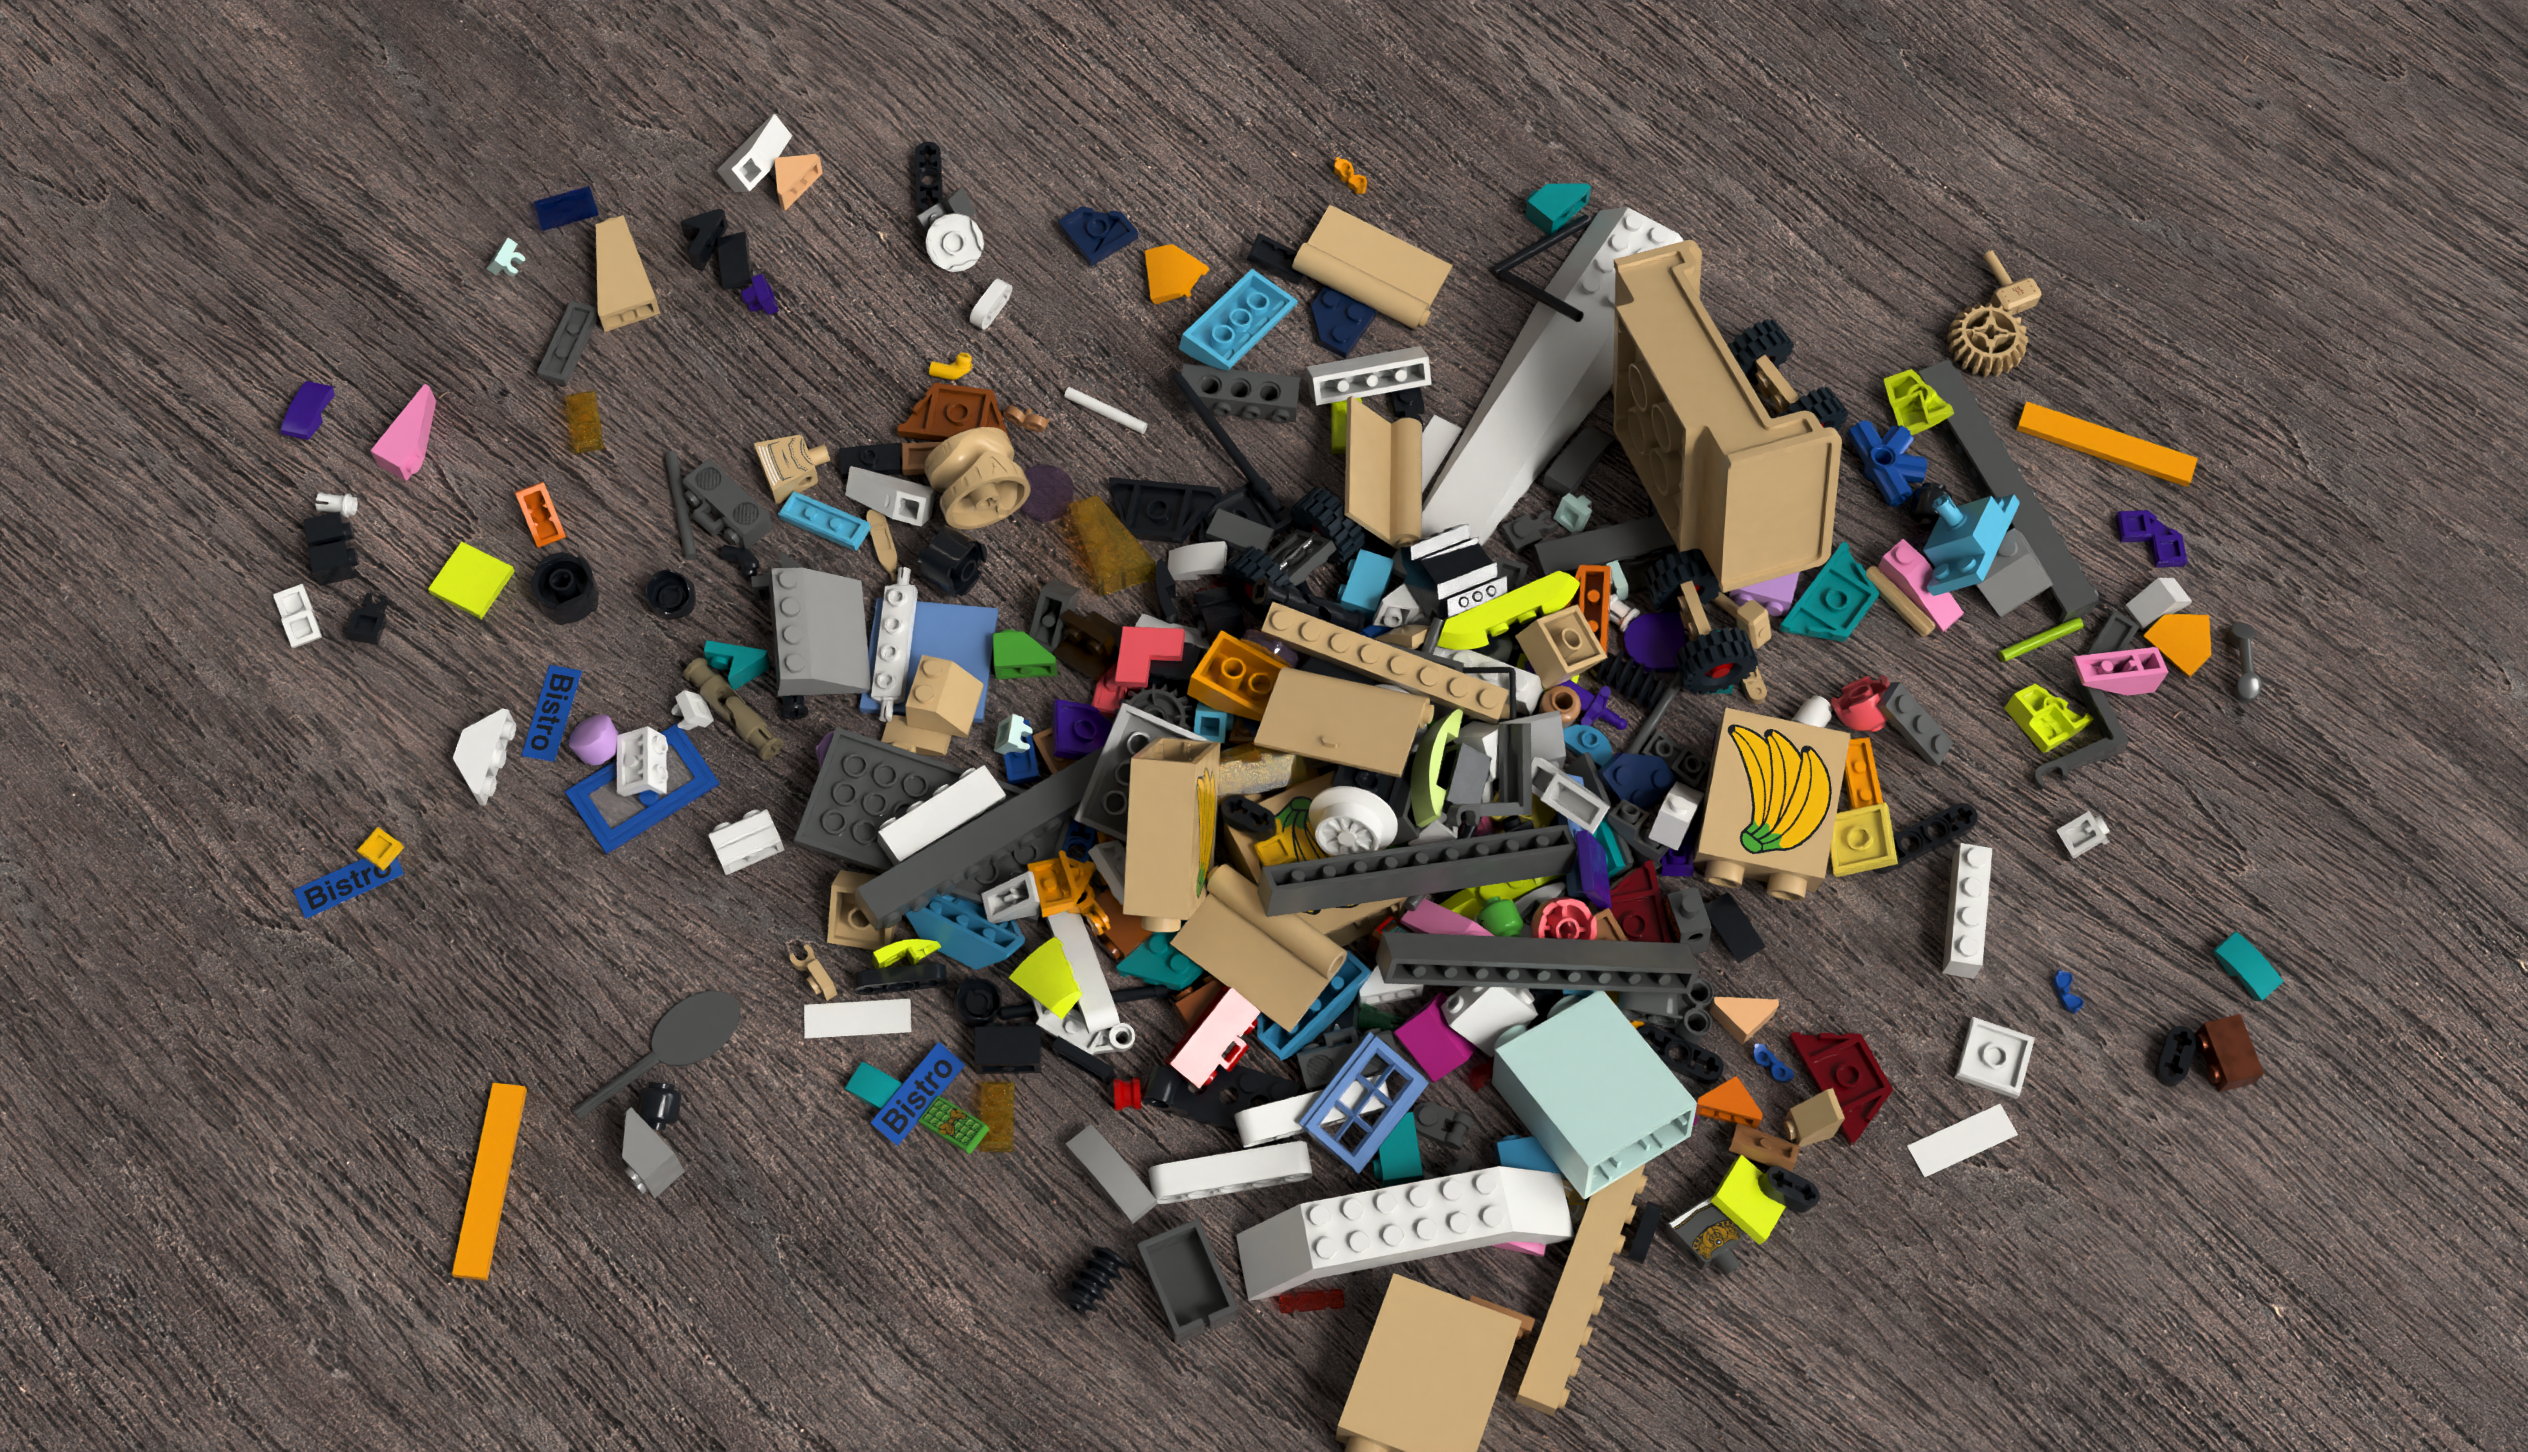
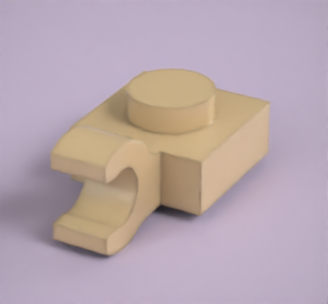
[789,944,837,1001]

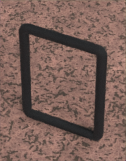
[1460,667,1516,725]

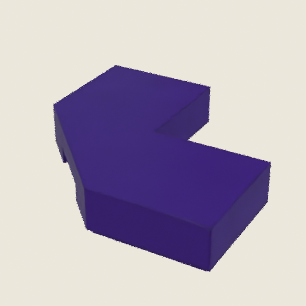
[2115,510,2188,568]

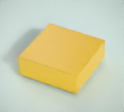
[357,827,404,871]
[1253,832,1297,867]

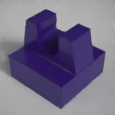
[741,274,779,315]

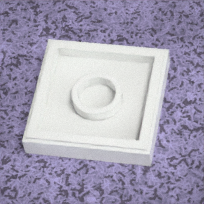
[1954,1017,2035,1099]

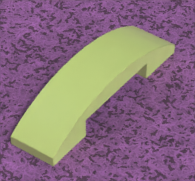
[1411,709,1463,828]

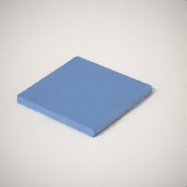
[860,598,999,723]

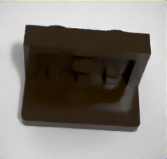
[1054,609,1123,681]

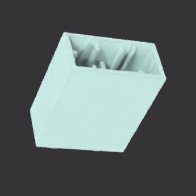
[1492,991,1697,1200]

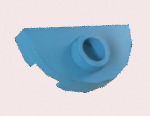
[1563,725,1612,769]

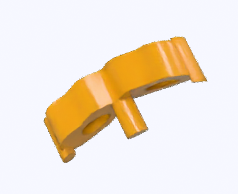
[1334,157,1367,194]

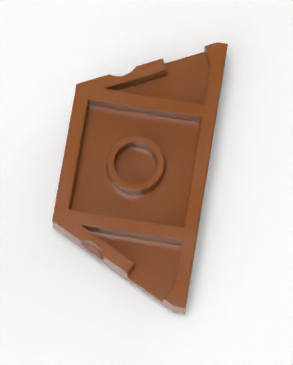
[897,383,1011,442]

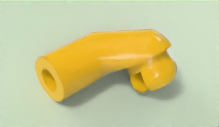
[929,352,973,380]

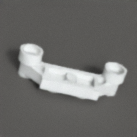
[1027,993,1135,1056]

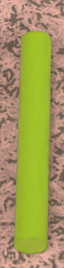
[1998,617,2084,662]

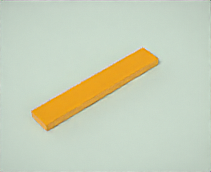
[2016,401,2198,487]
[452,1083,527,1281]

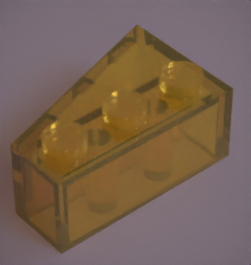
[1068,495,1156,597]
[1217,740,1307,806]

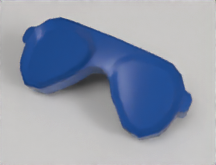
[2053,969,2084,1014]

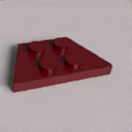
[1596,860,1672,943]
[1788,1032,1893,1146]

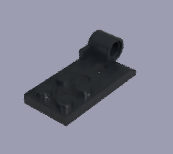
[1141,1064,1301,1145]

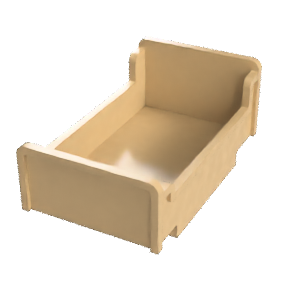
[1611,240,1842,593]

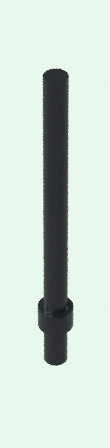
[1171,372,1284,515]
[1001,982,1194,1020]

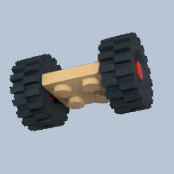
[1727,319,1849,431]
[1644,549,1758,695]

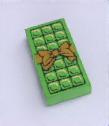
[918,1095,990,1155]

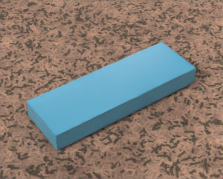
[778,491,871,551]

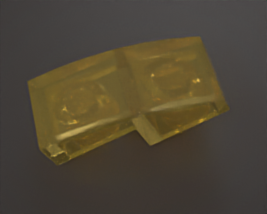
[566,390,604,454]
[980,1082,1015,1152]

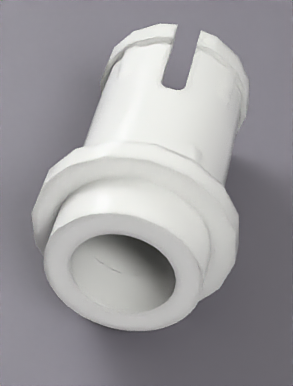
[316,492,358,518]

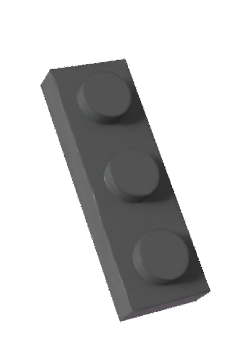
[537,300,599,386]
[1877,682,1953,766]

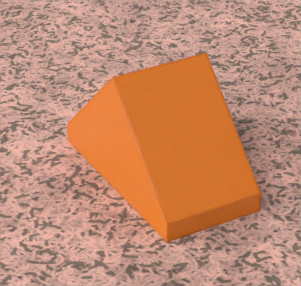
[515,481,566,548]
[1695,1076,1763,1129]

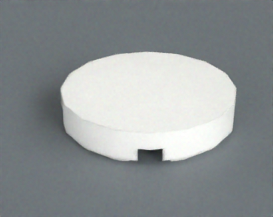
[926,213,984,272]

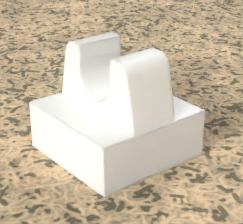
[672,690,714,730]

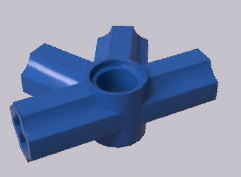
[1847,420,1927,507]

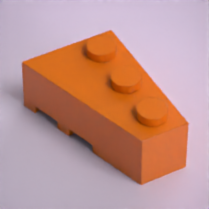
[1563,565,1612,662]

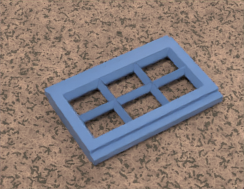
[1298,1032,1429,1174]

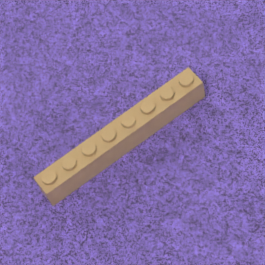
[1261,601,1509,724]
[1515,1164,1648,1416]

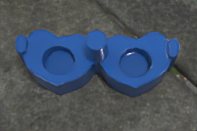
[1752,1043,1794,1083]

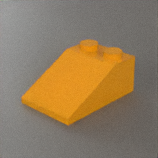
[1187,630,1289,721]

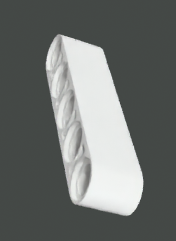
[1045,911,1120,1034]
[1234,1075,1391,1148]
[1148,1141,1313,1204]

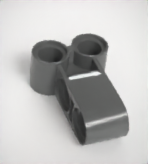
[1617,978,1714,1044]

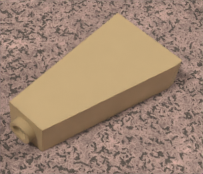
[596,215,660,332]

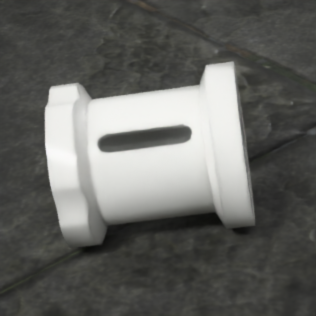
[1610,594,1640,633]

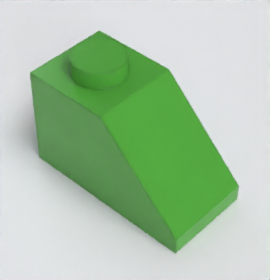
[993,629,1057,679]

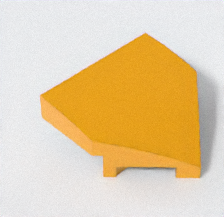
[1145,244,1209,305]
[2143,614,2211,678]
[1027,850,1096,917]

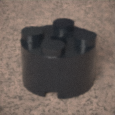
[918,525,987,598]
[531,552,599,625]

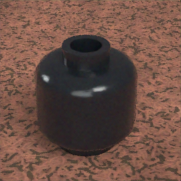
[1911,482,1952,529]
[636,1082,681,1130]

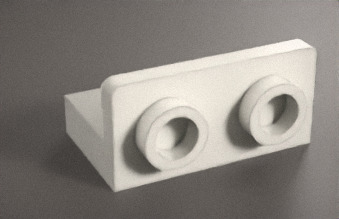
[617,726,668,797]
[1088,840,1126,905]

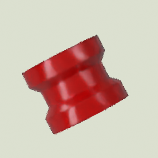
[1114,1077,1141,1111]

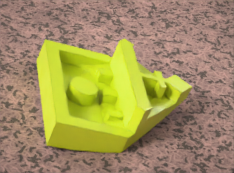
[872,939,941,969]

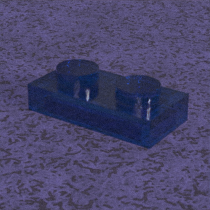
[534,186,599,231]

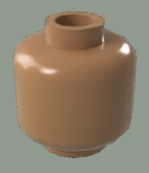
[1538,685,1581,729]

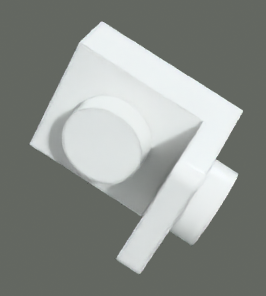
[2056,811,2110,858]

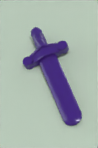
[1525,660,1627,730]

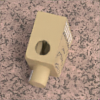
[754,435,830,504]

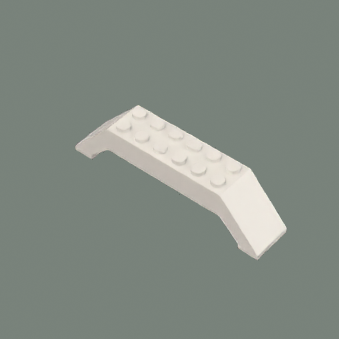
[1236,1166,1575,1301]

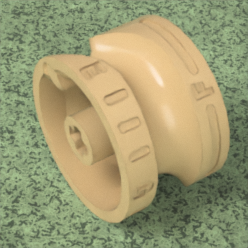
[924,427,1031,530]

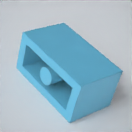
[1336,549,1395,624]

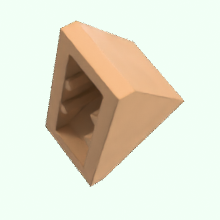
[775,154,823,211]
[1709,997,1779,1045]

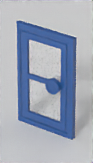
[564,722,720,855]

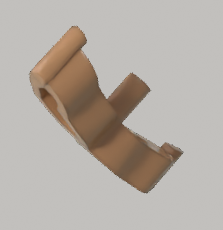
[1003,404,1050,432]

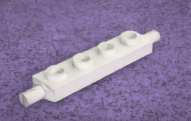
[871,567,918,722]

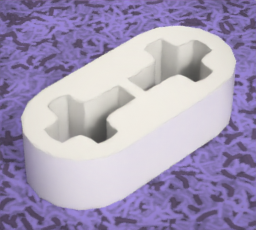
[970,278,1012,330]

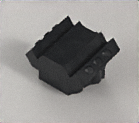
[1400,523,1508,619]

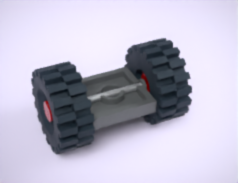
[1223,487,1365,622]

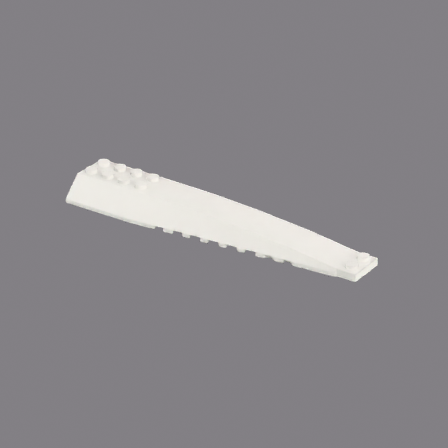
[1392,207,1684,580]

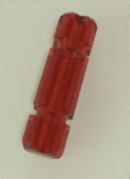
[1278,1289,1345,1314]

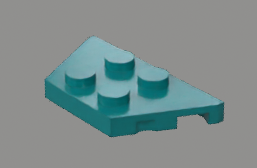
[1779,541,1880,642]
[1116,919,1205,992]

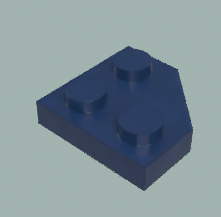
[1058,206,1138,267]
[1311,285,1376,359]
[1596,753,1677,811]

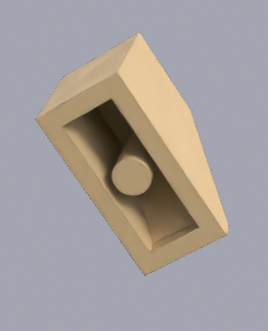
[1783,1088,1845,1148]

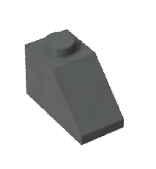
[1029,579,1081,653]

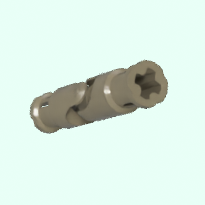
[683,658,784,760]

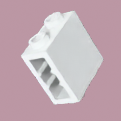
[1441,986,1538,1057]

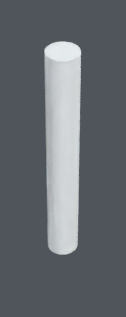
[1064,387,1148,434]

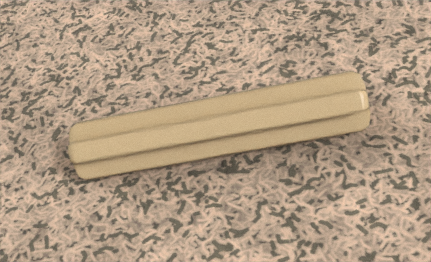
[1866,565,1935,637]

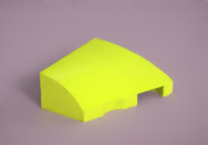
[1883,369,1954,436]
[2004,684,2094,754]
[1009,936,1082,1020]

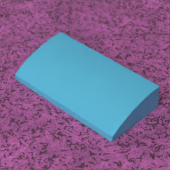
[1179,269,1298,371]

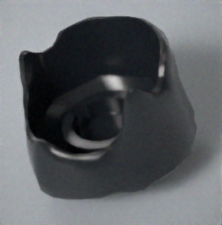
[645,569,696,620]
[952,976,1002,1028]

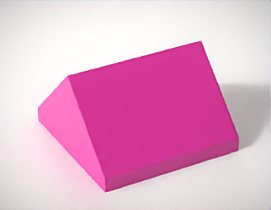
[1393,992,1478,1083]

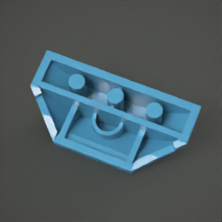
[906,894,1025,970]
[1257,950,1372,1061]

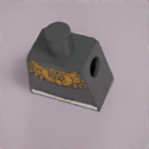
[1662,887,1711,955]
[1663,1193,1743,1277]

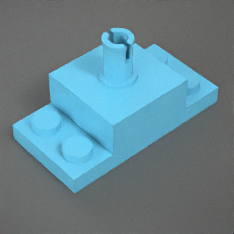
[1923,494,2020,596]

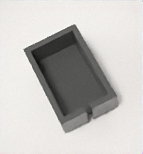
[1137,1218,1238,1345]

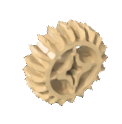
[1947,301,2028,378]

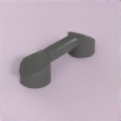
[2227,622,2262,703]

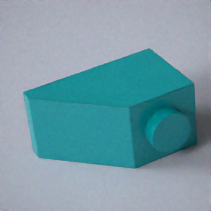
[1525,183,1591,235]
[1372,1112,1423,1188]

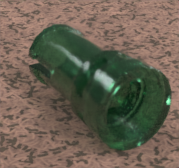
[1357,1002,1406,1034]

